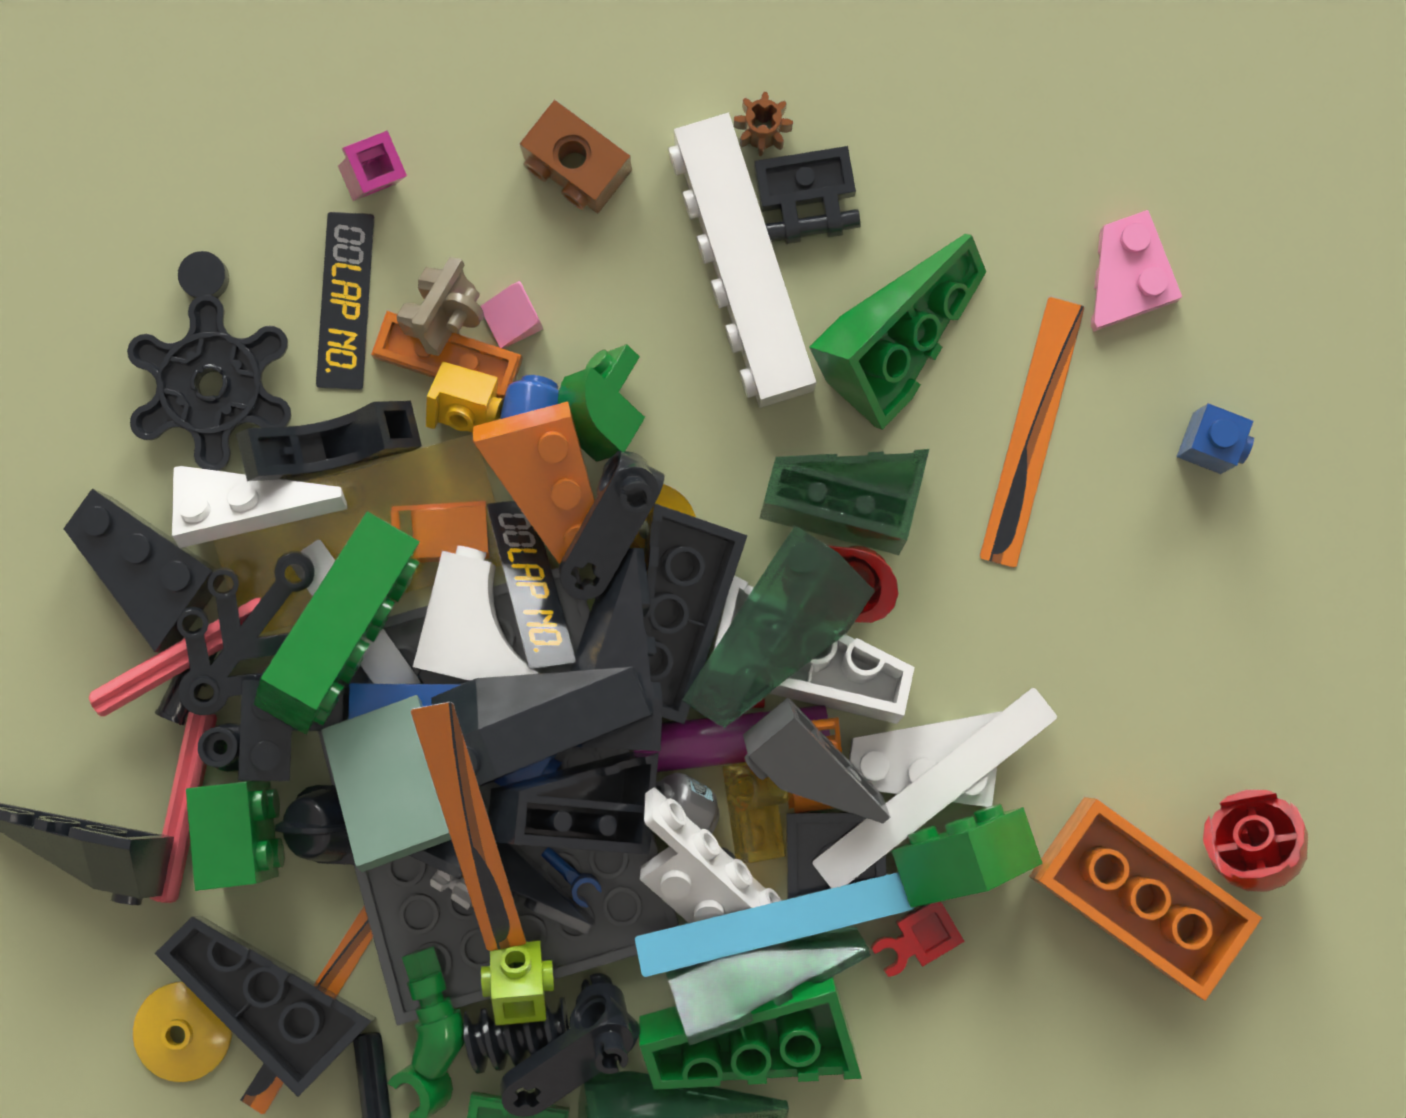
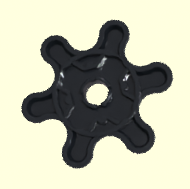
[127,294,292,471]

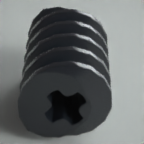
[463,997,569,1074]

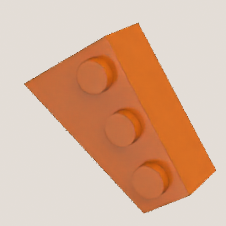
[473,402,595,565]

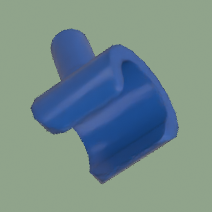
[541,847,602,907]

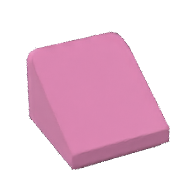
[480,281,543,349]

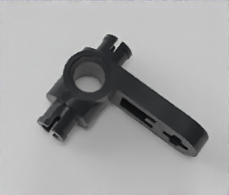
[559,451,665,600]
[500,973,640,1117]

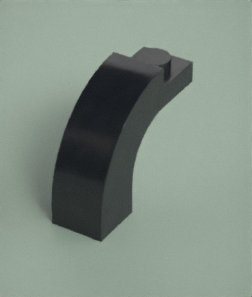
[236,400,422,482]

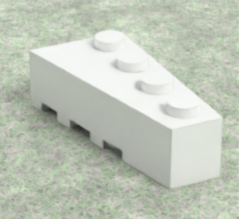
[708,575,915,724]

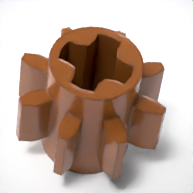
[733,92,793,156]

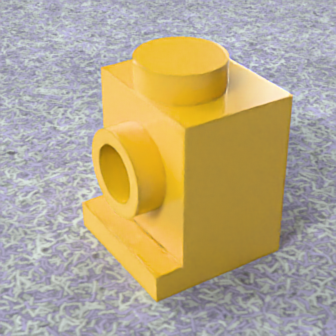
[426,362,503,433]

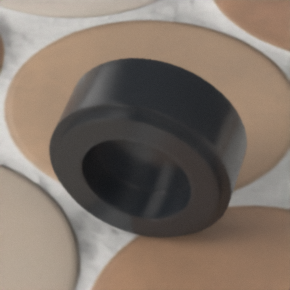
[178,251,229,299]

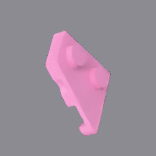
[1091,210,1182,332]

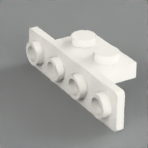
[640,788,782,923]

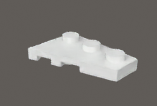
[849,711,1002,807]

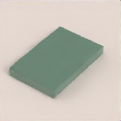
[321,695,451,872]

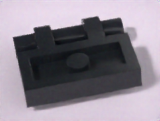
[754,146,861,244]

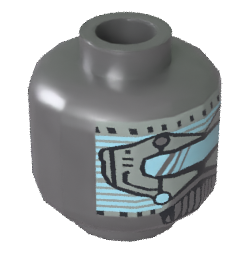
[656,773,720,834]

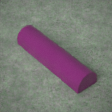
[634,705,830,772]

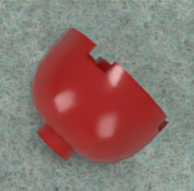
[1203,790,1308,892]

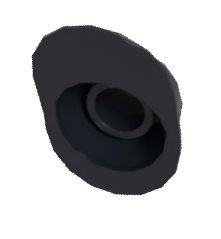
[275,785,356,865]

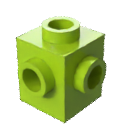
[481,941,554,1025]

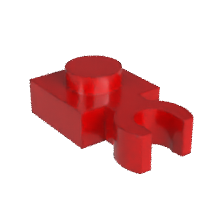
[870,901,965,977]

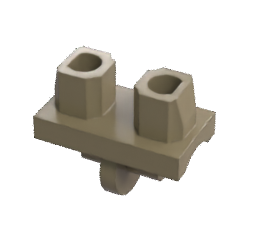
[397,257,484,356]

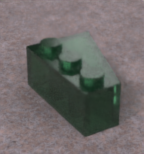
[759,449,930,555]

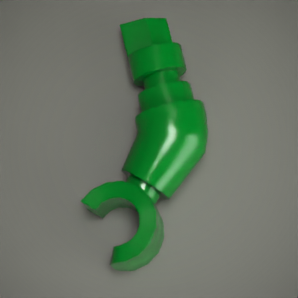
[387,947,465,1118]

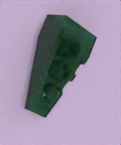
[665,927,871,1046]

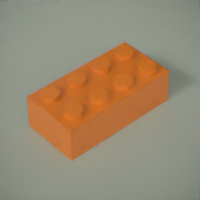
[1029,797,1262,1001]

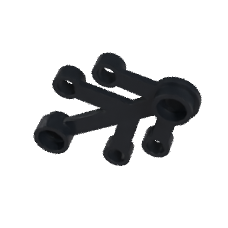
[177,551,315,715]

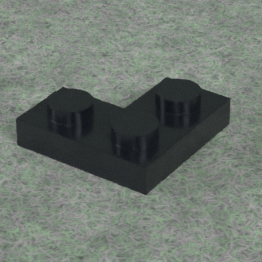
[238,680,344,781]

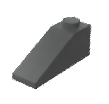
[743,698,891,823]

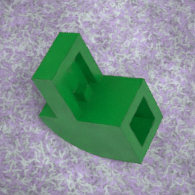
[558,344,645,462]

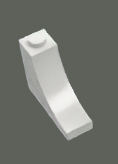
[413,546,539,681]

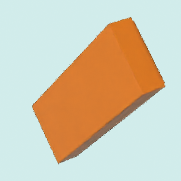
[371,311,523,401]

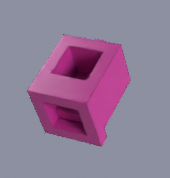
[338,130,407,201]

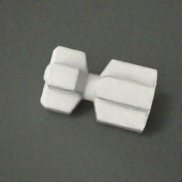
[430,869,472,910]

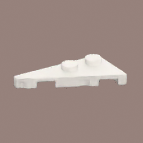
[172,466,347,548]

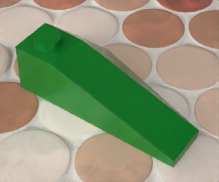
[809,234,987,430]

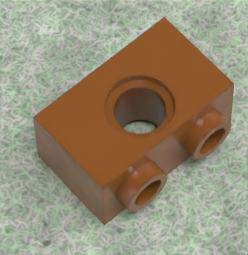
[519,99,632,214]

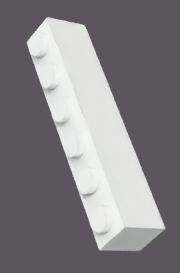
[668,112,816,408]

